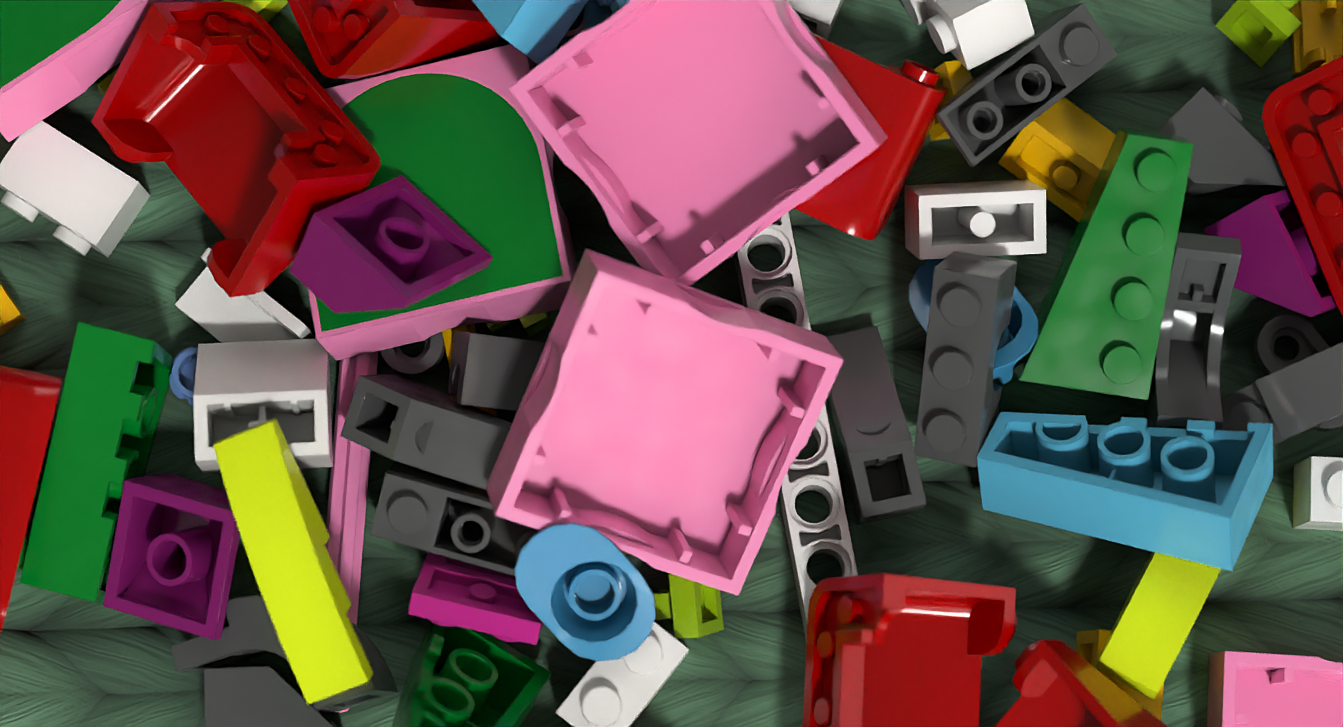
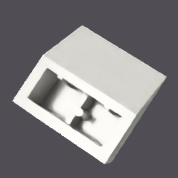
[193,339,333,473]

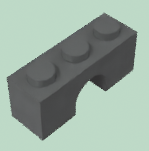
[914,251,1017,467]

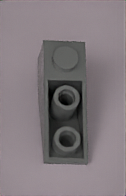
[935,3,1118,167]
[826,326,927,525]
[340,374,512,490]
[369,461,541,576]

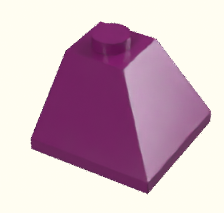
[290,175,493,313]
[1203,189,1337,317]
[103,472,240,640]

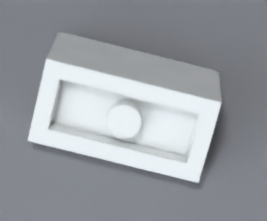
[175,247,316,343]

